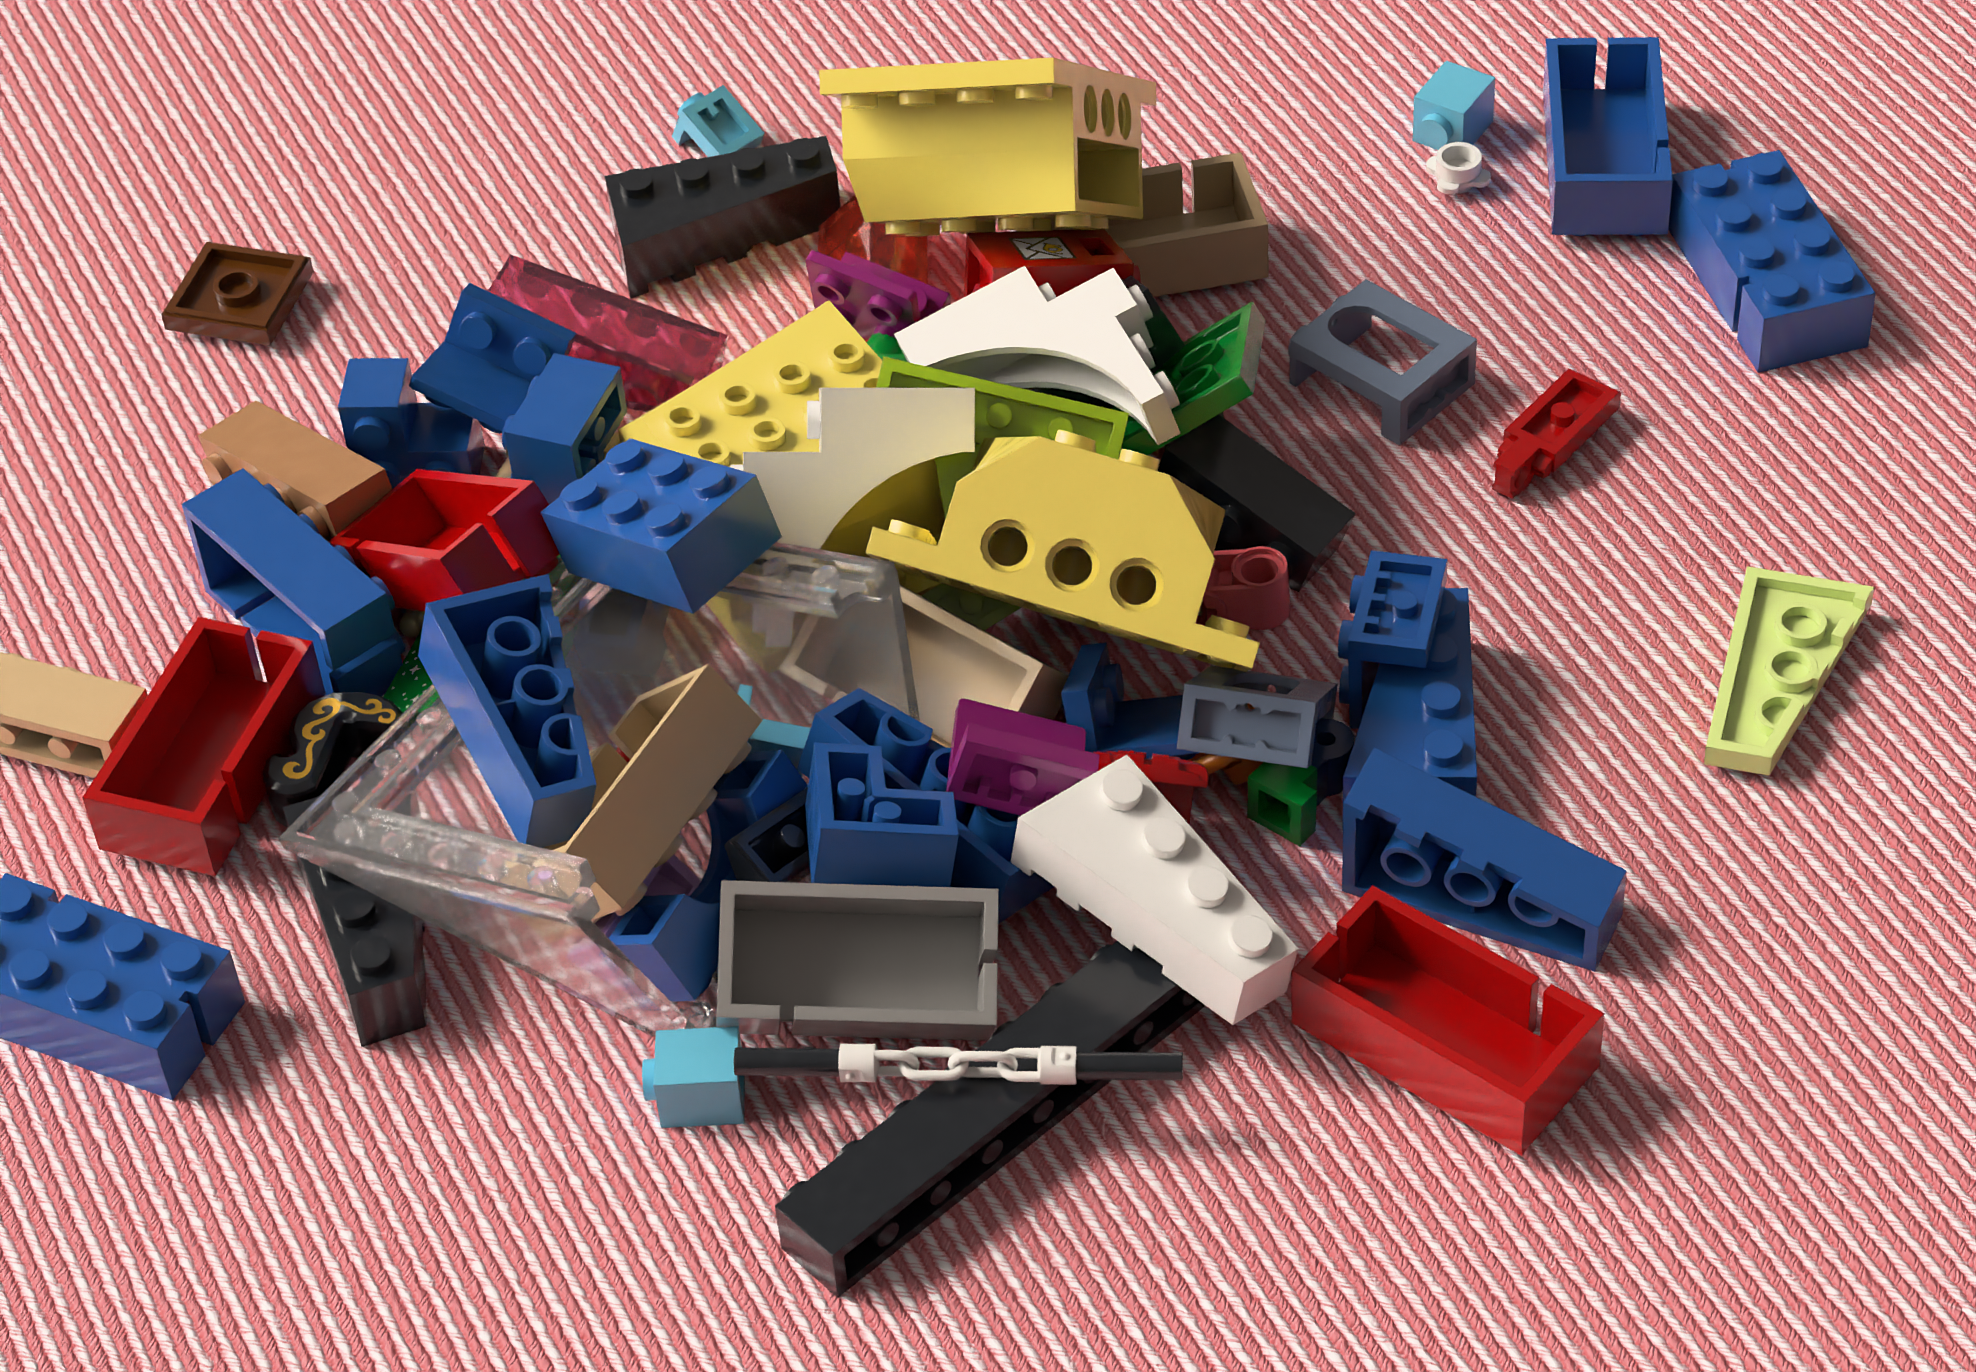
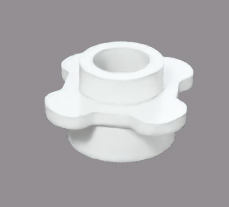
[1426,142,1491,194]

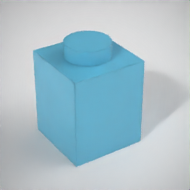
[1413,61,1495,150]
[642,1026,745,1128]

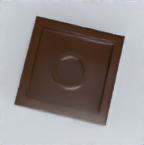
[161,242,314,346]

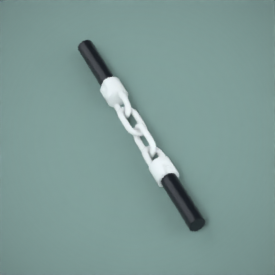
[734,1044,1183,1085]

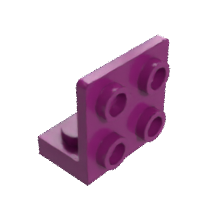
[805,250,951,339]
[946,698,1099,816]

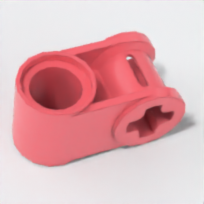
[1196,546,1291,630]

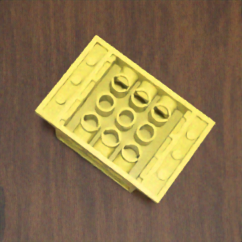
[819,58,1156,237]
[604,300,945,674]
[865,430,1260,672]

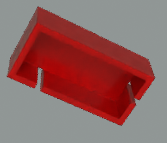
[328,469,560,612]
[82,617,326,876]
[1291,885,1605,1156]

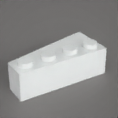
[1011,755,1298,1025]

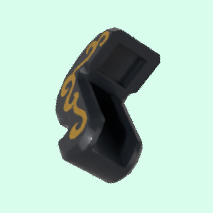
[263,692,413,827]

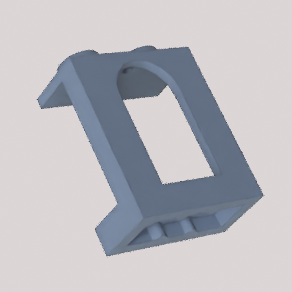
[1288,279,1477,446]
[1177,665,1338,768]

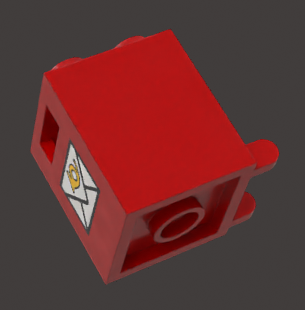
[964,229,1141,297]

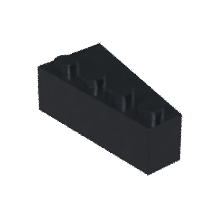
[283,769,427,1047]

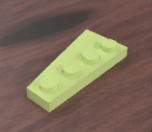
[1704,566,1874,776]

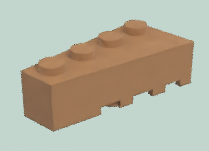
[198,400,392,541]

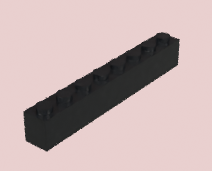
[775,941,1206,1298]

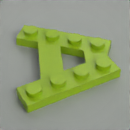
[876,356,1129,630]

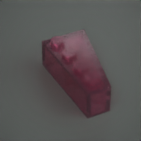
[488,254,728,412]

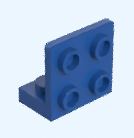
[409,283,577,434]
[1338,550,1448,729]
[1061,642,1200,760]

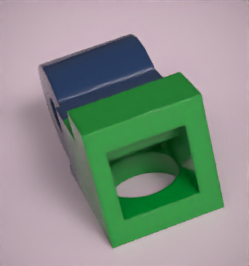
[1247,718,1354,846]

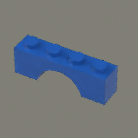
[604,750,808,1002]

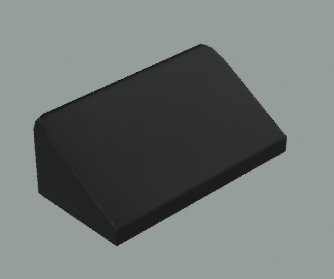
[724,787,811,883]

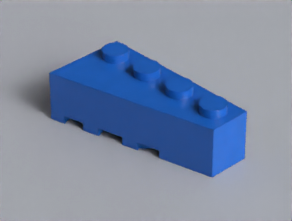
[418,574,597,853]
[1342,747,1627,972]

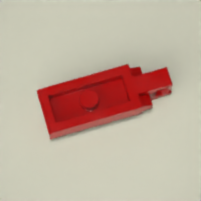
[1492,368,1621,499]

